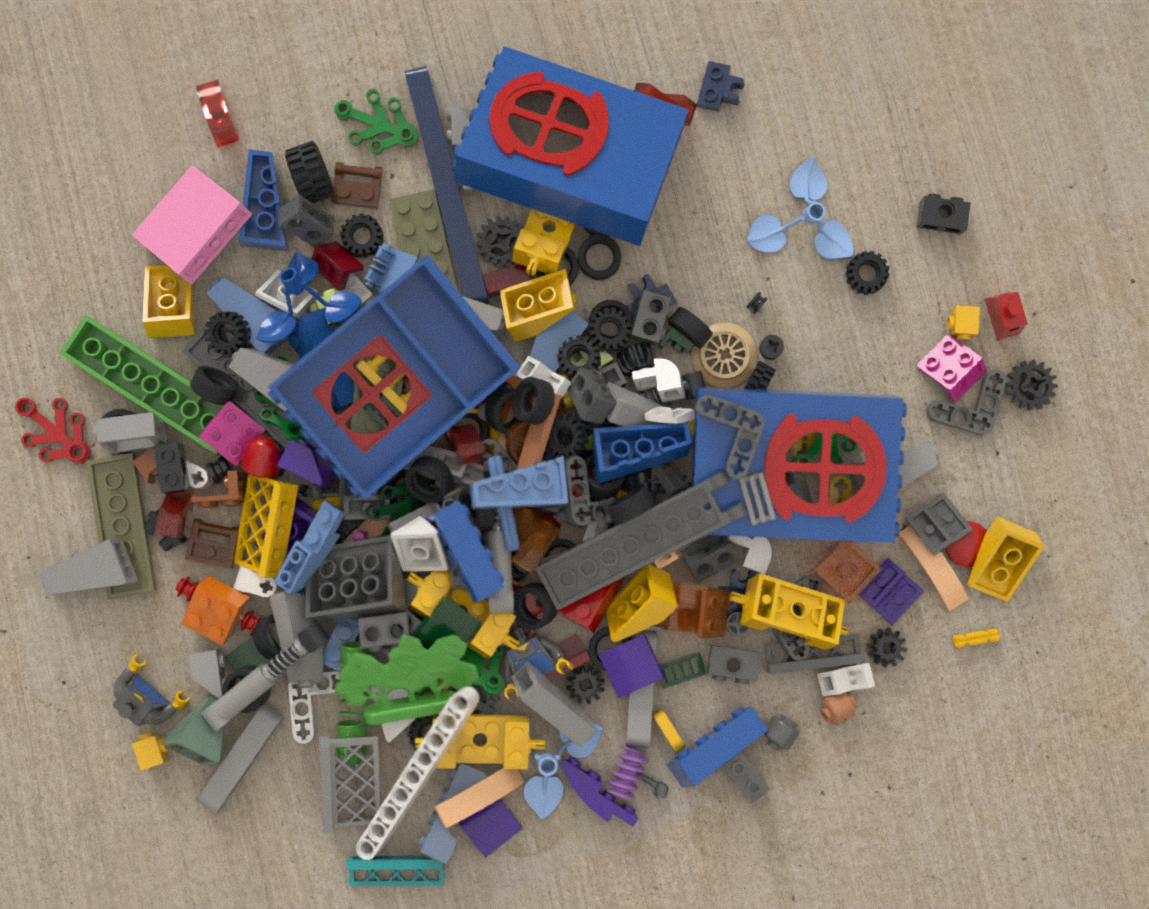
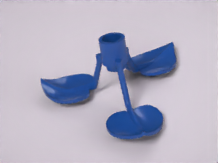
[255,252,362,343]

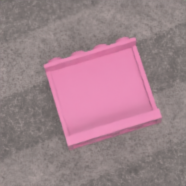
[132,165,252,285]

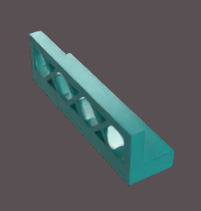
[347,856,444,886]

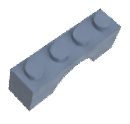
[418,763,487,865]

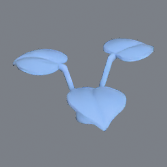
[747,158,853,259]
[509,714,603,819]

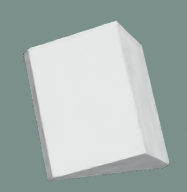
[255,270,318,321]
[391,516,449,572]

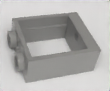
[93,412,168,453]

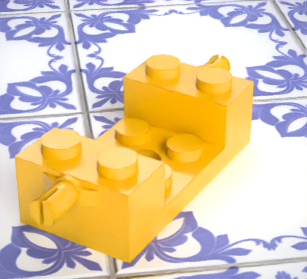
[512,209,576,275]
[407,570,520,659]
[729,573,849,650]
[415,714,545,769]

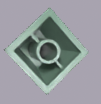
[161,694,224,765]

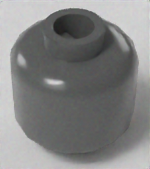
[764,715,799,751]

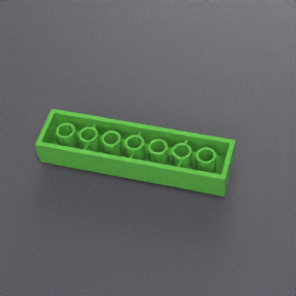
[60,315,223,456]

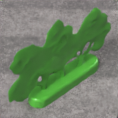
[335,634,479,725]

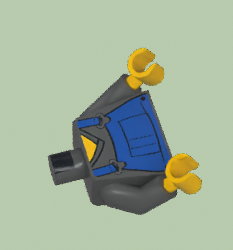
[502,626,573,701]
[113,654,190,726]

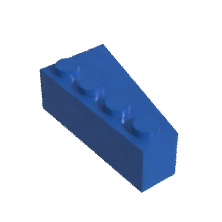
[239,149,287,251]
[288,307,354,414]
[592,422,692,484]
[425,501,505,603]
[666,706,768,787]

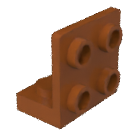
[191,471,247,508]
[695,586,730,638]

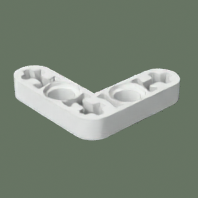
[288,671,340,744]

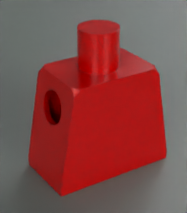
[985,292,1027,340]

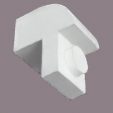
[515,356,571,398]
[632,359,685,402]
[727,536,772,575]
[817,663,875,696]

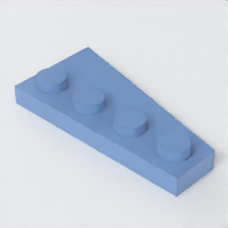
[470,456,568,509]

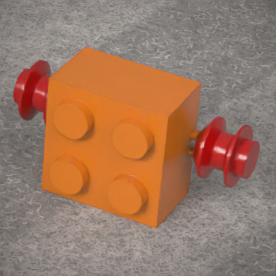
[175,575,263,646]

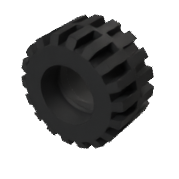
[285,141,334,203]

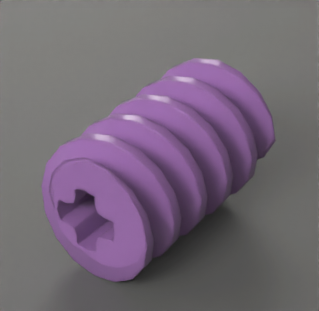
[606,745,649,800]

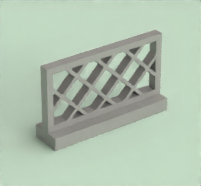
[319,736,380,833]

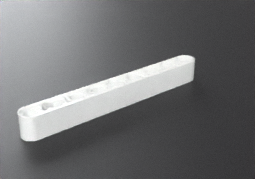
[356,687,479,860]

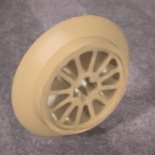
[691,322,758,388]

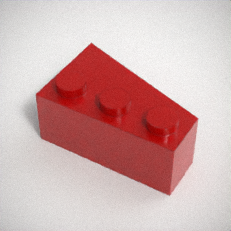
[557,576,626,633]

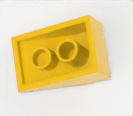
[142,265,196,338]
[500,269,574,342]
[967,516,1045,602]
[606,564,678,642]

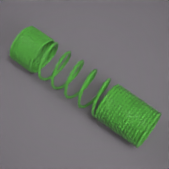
[335,642,371,765]

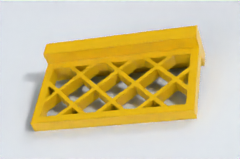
[233,474,299,578]

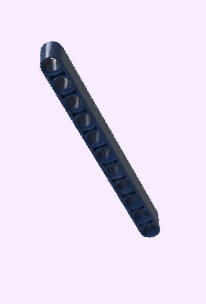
[404,65,489,304]

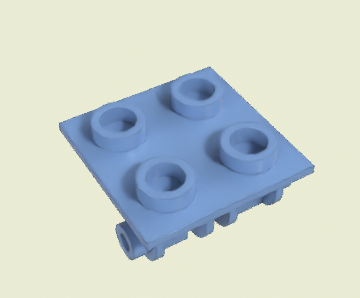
[364,243,418,293]

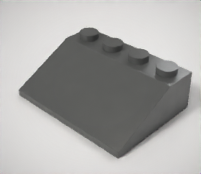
[305,535,405,625]

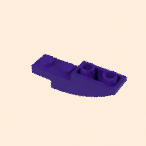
[560,756,638,827]

